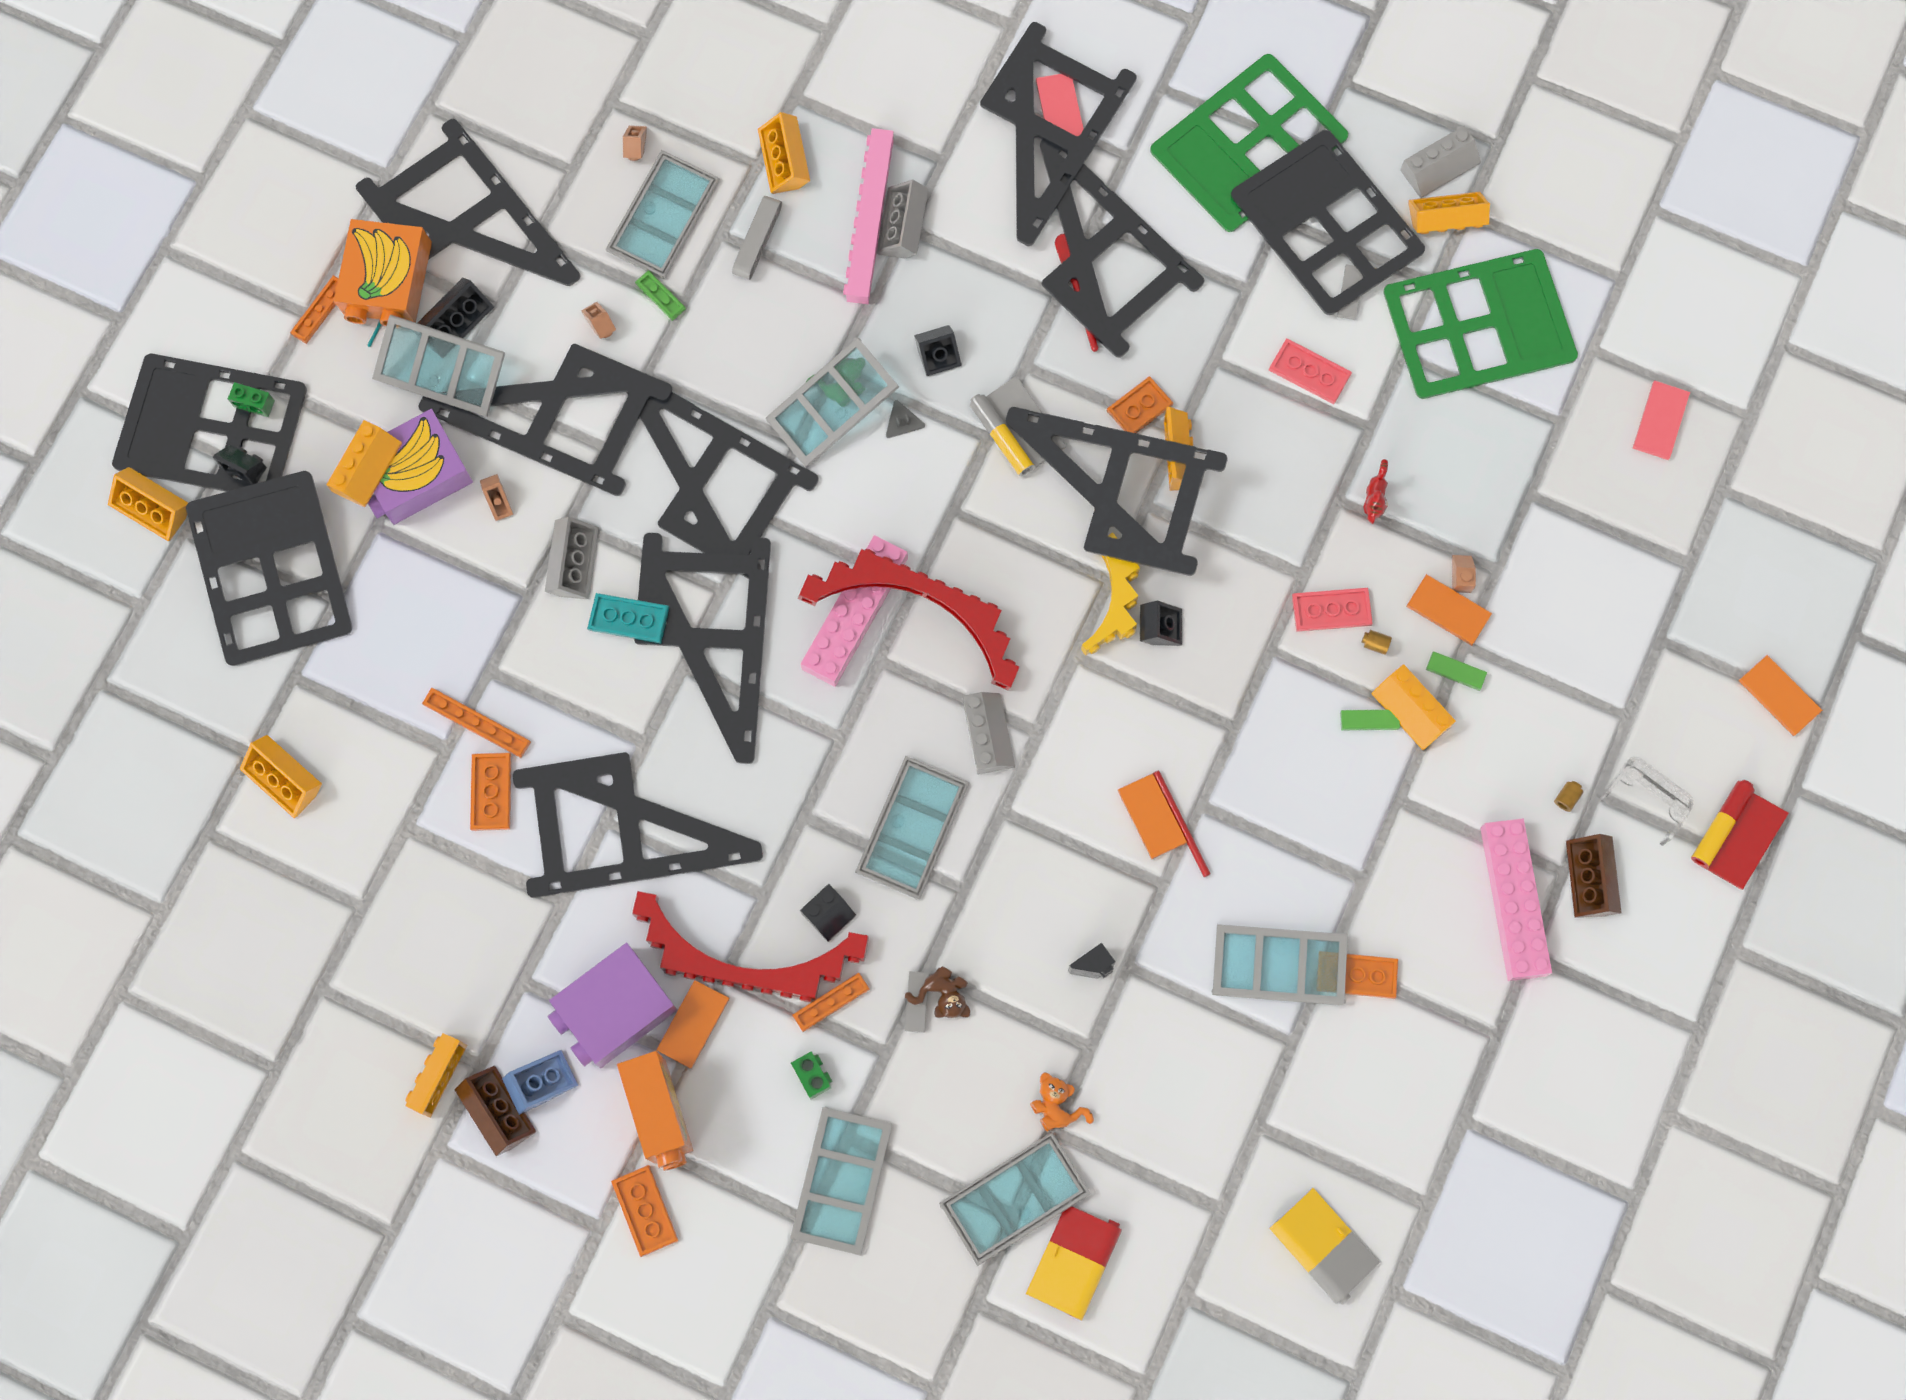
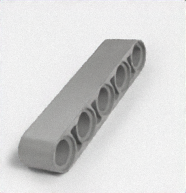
[732,196,782,280]

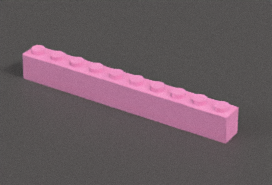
[843,128,894,304]

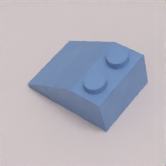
[502,1050,578,1115]

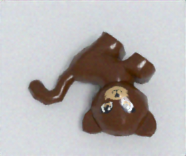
[905,966,970,1018]

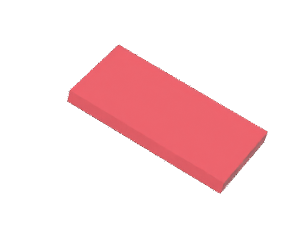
[1036,74,1084,136]
[1269,338,1352,404]
[1632,380,1690,460]
[1292,588,1373,632]

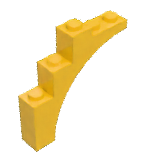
[1081,532,1140,656]

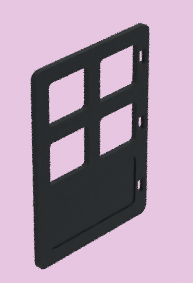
[1231,130,1425,315]
[112,353,307,492]
[186,471,352,666]

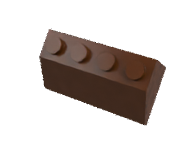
[1566,834,1622,918]
[454,1065,537,1157]

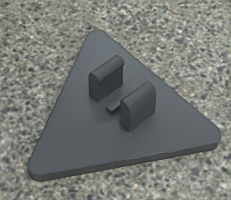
[886,400,925,438]

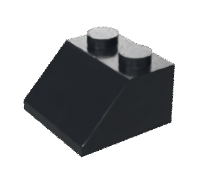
[914,325,962,376]
[213,445,267,485]
[1140,600,1182,646]
[800,884,857,942]
[1068,942,1116,979]

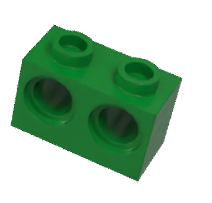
[227,382,275,417]
[791,1051,833,1100]

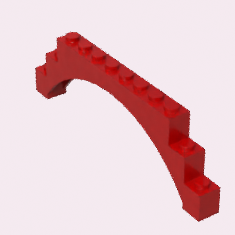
[798,549,1019,691]
[632,891,869,1002]

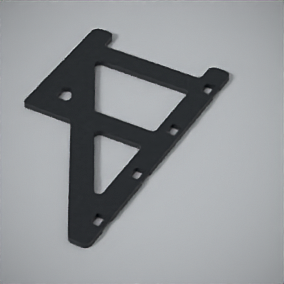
[980,22,1137,246]
[356,119,580,286]
[1040,139,1205,358]
[418,344,673,496]
[626,392,819,579]
[1006,407,1228,576]
[634,533,771,764]
[513,752,763,898]

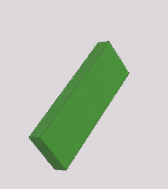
[635,270,686,321]
[1426,651,1487,691]
[1340,710,1400,730]

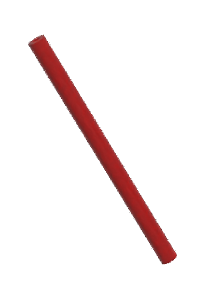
[1153,770,1211,877]

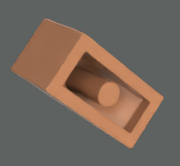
[623,125,647,161]
[581,302,616,339]
[480,474,513,521]
[1452,555,1476,593]

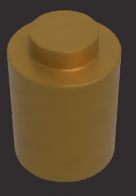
[1361,630,1392,655]
[1554,781,1583,812]

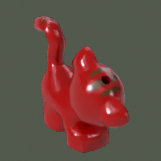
[1363,459,1388,524]

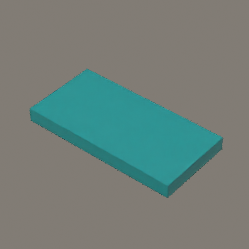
[587,593,670,644]

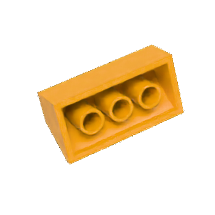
[758,112,810,194]
[1408,192,1490,234]
[1164,407,1195,491]
[326,420,402,507]
[108,467,188,541]
[1371,664,1456,750]
[240,735,322,818]
[405,1033,468,1118]

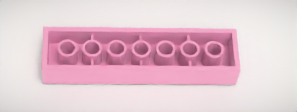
[801,535,908,687]
[1480,818,1552,981]

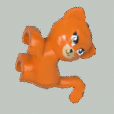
[1030,1072,1094,1131]

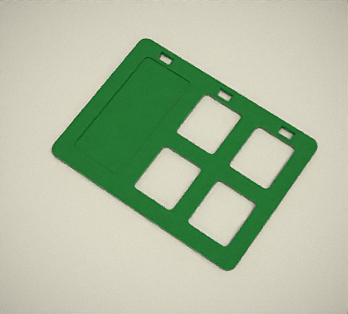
[1150,54,1348,232]
[1383,249,1578,399]

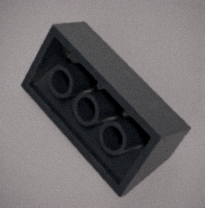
[413,277,494,358]

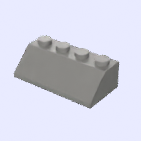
[1400,126,1481,198]
[876,179,928,258]
[545,516,599,599]
[963,692,1015,774]

